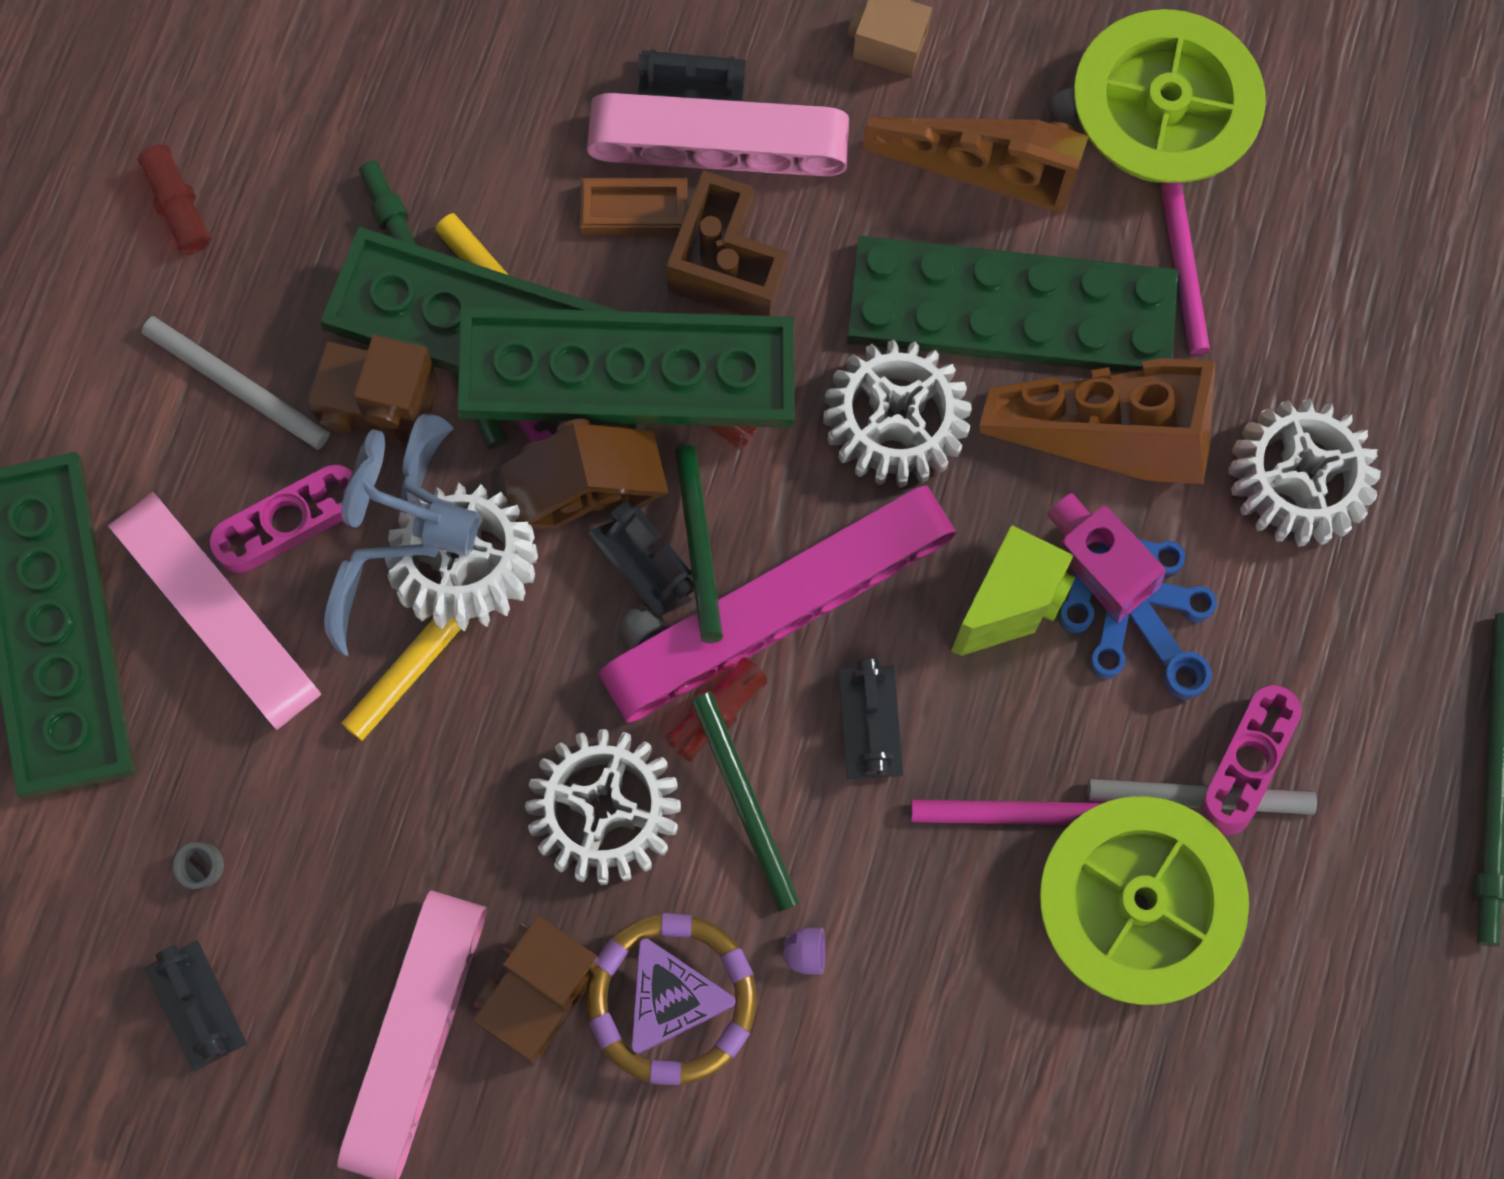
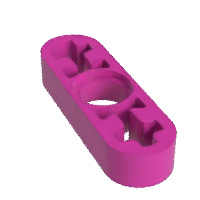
[210,465,353,573]
[1201,685,1302,835]

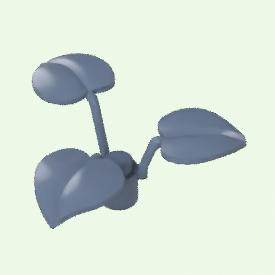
[324,413,480,656]

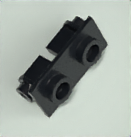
[637,49,746,101]
[588,502,694,617]
[838,659,903,780]
[145,940,247,1072]

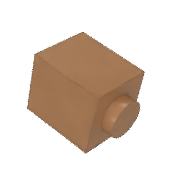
[847,0,932,77]

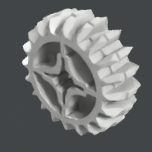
[823,339,972,488]
[1229,398,1381,547]
[385,482,538,632]
[525,729,681,885]

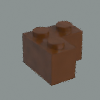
[667,170,788,316]
[308,334,439,447]
[501,419,669,530]
[473,915,600,1065]

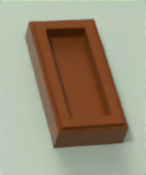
[580,178,688,235]

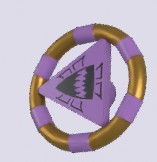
[586,913,757,1086]

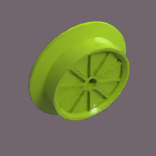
[1074,9,1266,183]
[1040,796,1249,1005]

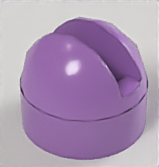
[783,928,825,975]

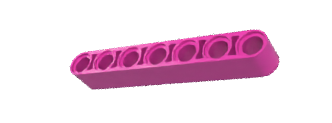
[598,485,957,723]

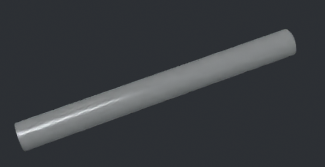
[141,316,330,450]
[1087,779,1317,815]

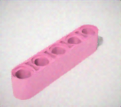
[587,93,849,176]
[107,491,321,730]
[337,890,487,1179]

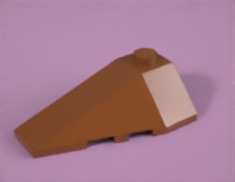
[862,117,1089,214]
[979,358,1215,484]

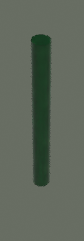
[675,444,723,644]
[691,691,800,911]

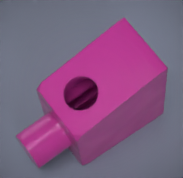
[1047,493,1166,623]

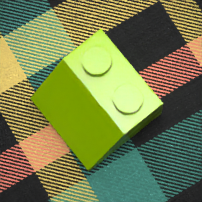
[951,525,1076,656]

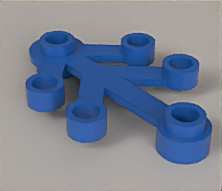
[1058,513,1217,700]

